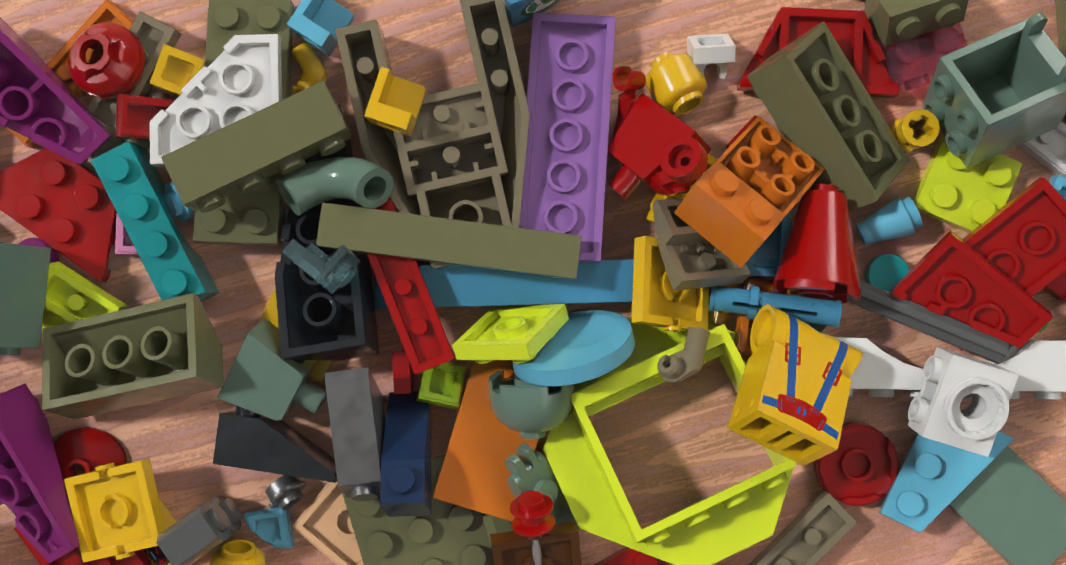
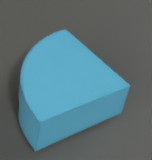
[244,506,295,548]

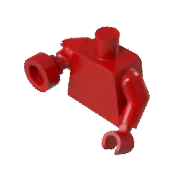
[608,66,712,200]

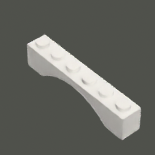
[834,337,1066,400]

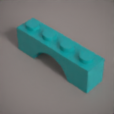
[91,141,220,302]

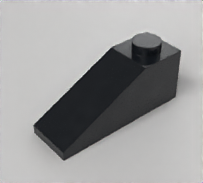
[213,406,337,483]

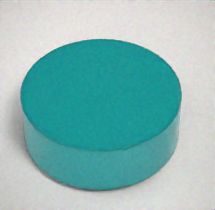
[864,254,909,292]

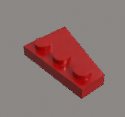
[890,230,1053,348]

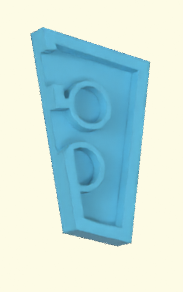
[878,431,1015,533]

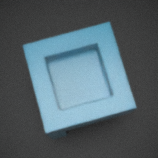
[287,0,354,56]

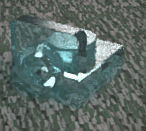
[282,239,360,294]

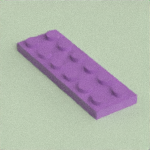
[519,13,616,264]

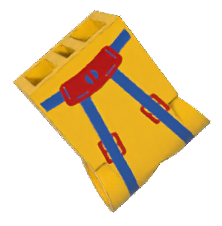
[727,304,863,466]

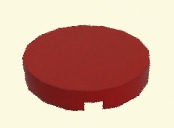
[813,422,899,506]

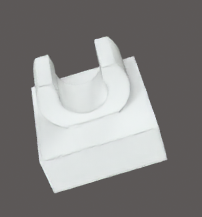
[687,33,736,79]

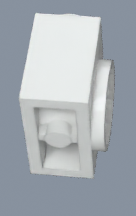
[908,346,1019,457]

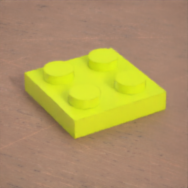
[913,133,1023,234]
[452,304,569,364]

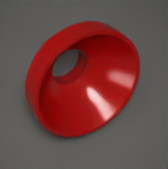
[68,22,145,99]

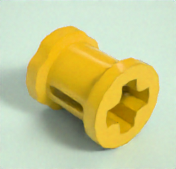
[890,109,940,153]

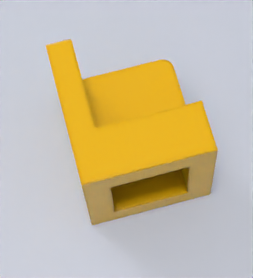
[364,66,426,137]

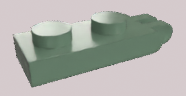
[505,443,578,527]

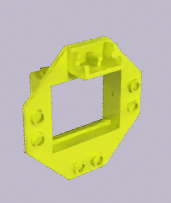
[543,317,797,565]

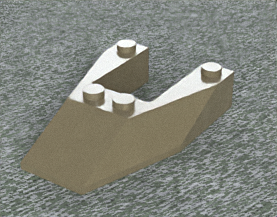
[335,0,530,269]

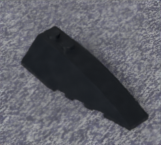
[275,104,380,361]

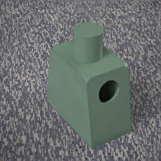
[217,319,327,421]

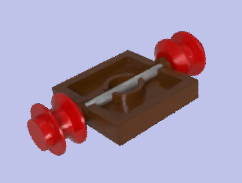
[490,491,582,565]

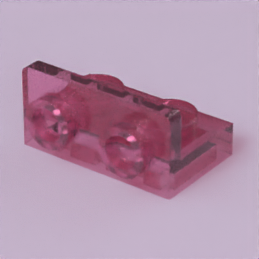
[877,22,968,92]

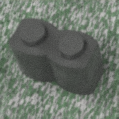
[157,495,242,565]

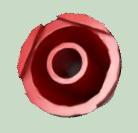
[773,184,861,303]

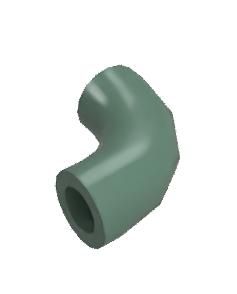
[276,157,394,215]

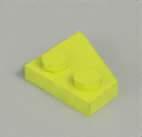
[41,261,128,333]

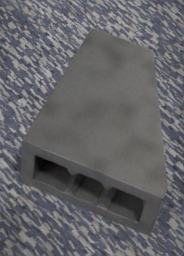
[325,367,385,501]

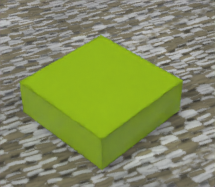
[416,363,466,409]

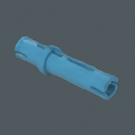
[709,286,842,328]

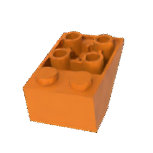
[674,116,825,268]

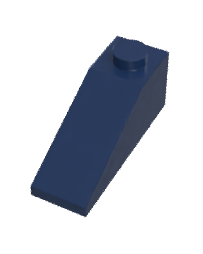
[380,391,432,517]

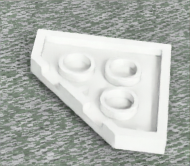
[150,34,282,167]

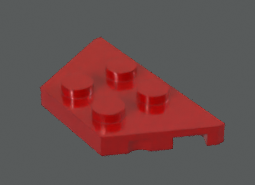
[737,7,900,98]
[0,148,117,282]

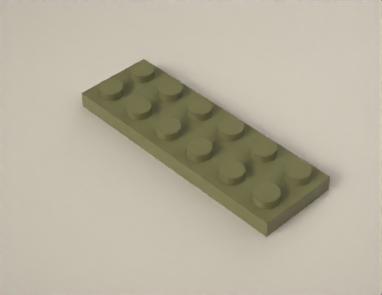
[193,0,295,246]

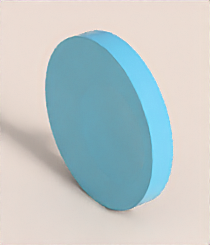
[512,310,635,386]

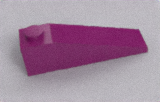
[0,17,112,165]
[0,383,80,563]

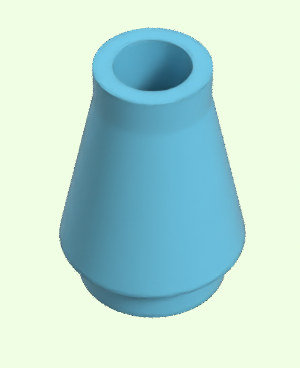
[855,197,923,246]

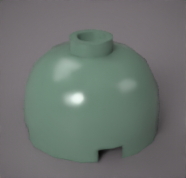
[489,370,574,439]

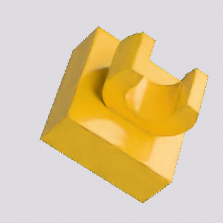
[149,44,205,96]

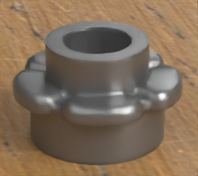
[265,475,306,511]

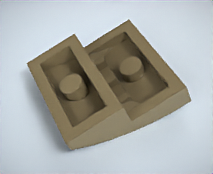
[653,198,751,291]

